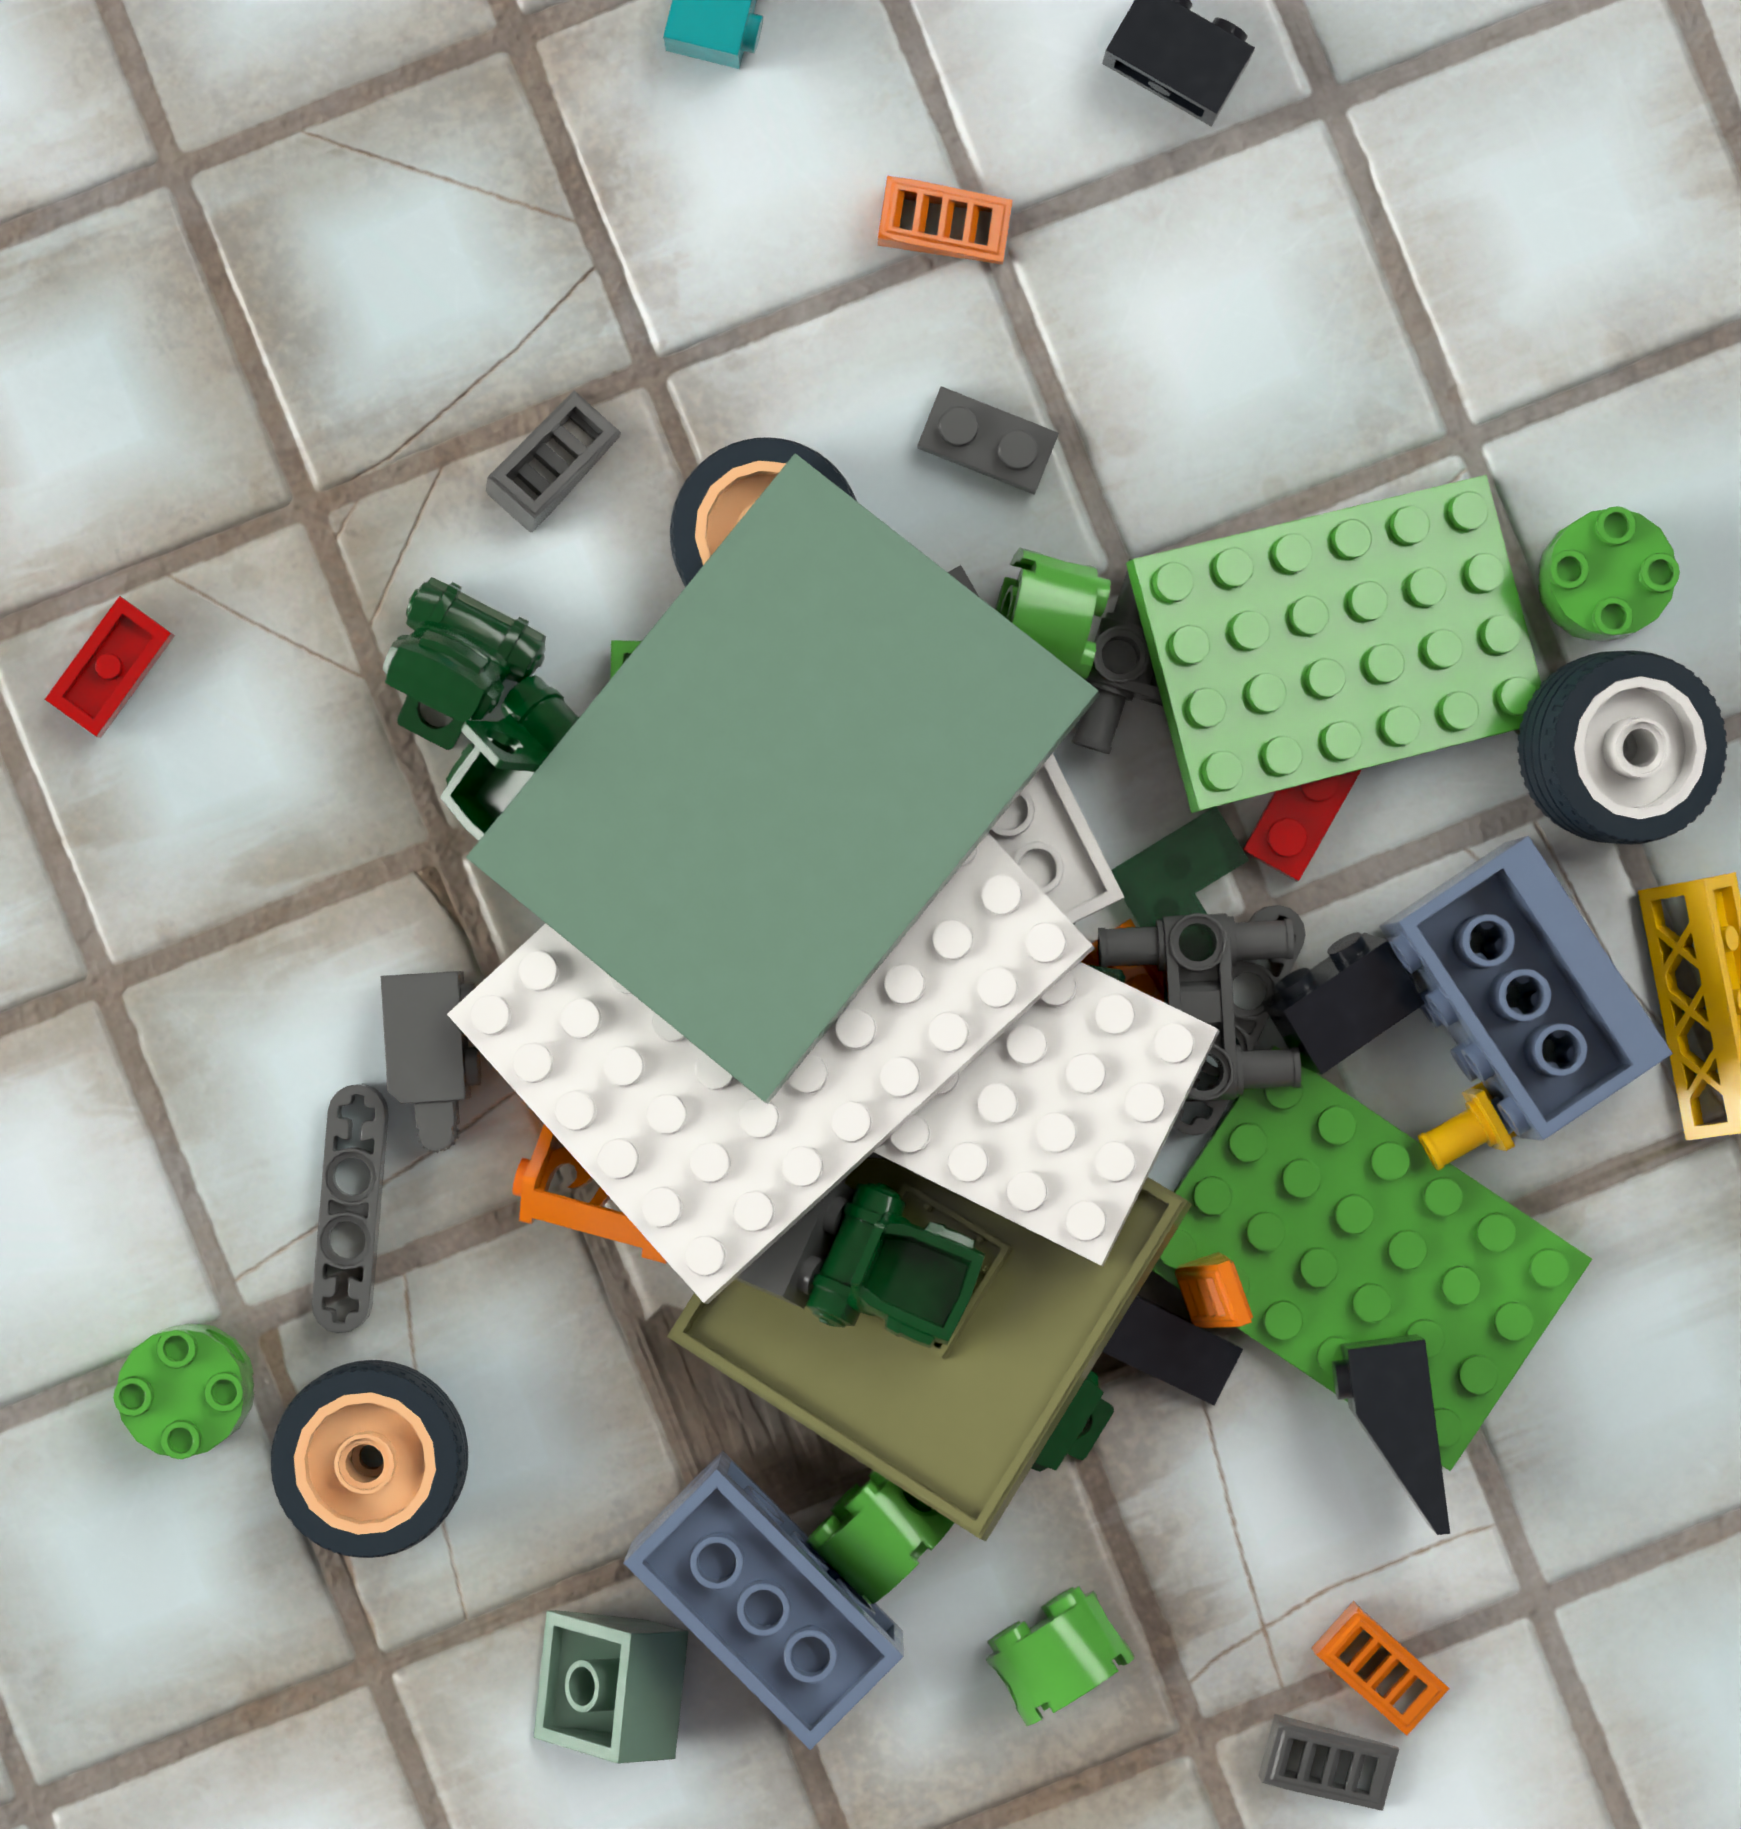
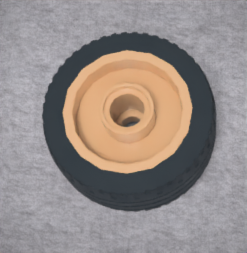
[670,437,857,587]
[271,1360,468,1558]

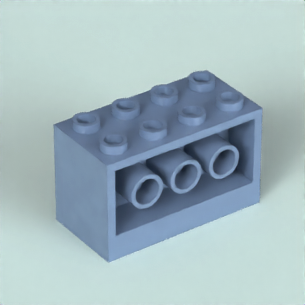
[1379,836,1673,1140]
[623,1450,904,1750]

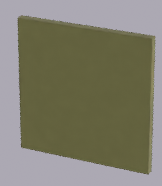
[667,1159,1192,1541]

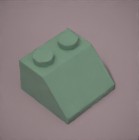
[534,1610,688,1764]

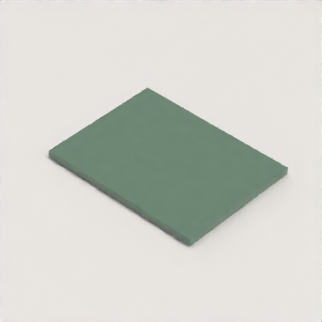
[466,453,1100,1104]

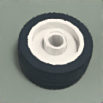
[1517,650,1727,845]

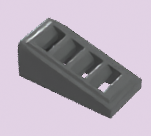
[486,391,621,532]
[1258,1714,1399,1811]

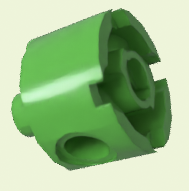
[1538,506,1680,641]
[995,548,1111,680]
[113,1323,255,1459]
[806,1470,954,1604]
[986,1586,1135,1726]

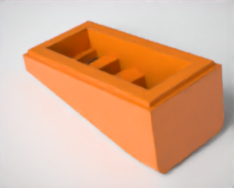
[878,176,1013,265]
[1175,1252,1253,1328]
[1311,1601,1450,1736]

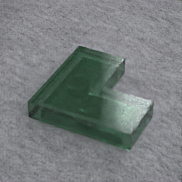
[1111,807,1249,962]

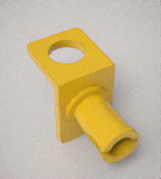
[1418,1082,1517,1171]

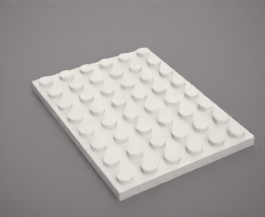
[447,833,1095,1304]

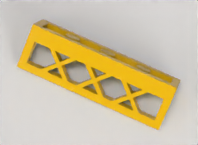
[1638,872,1741,1141]

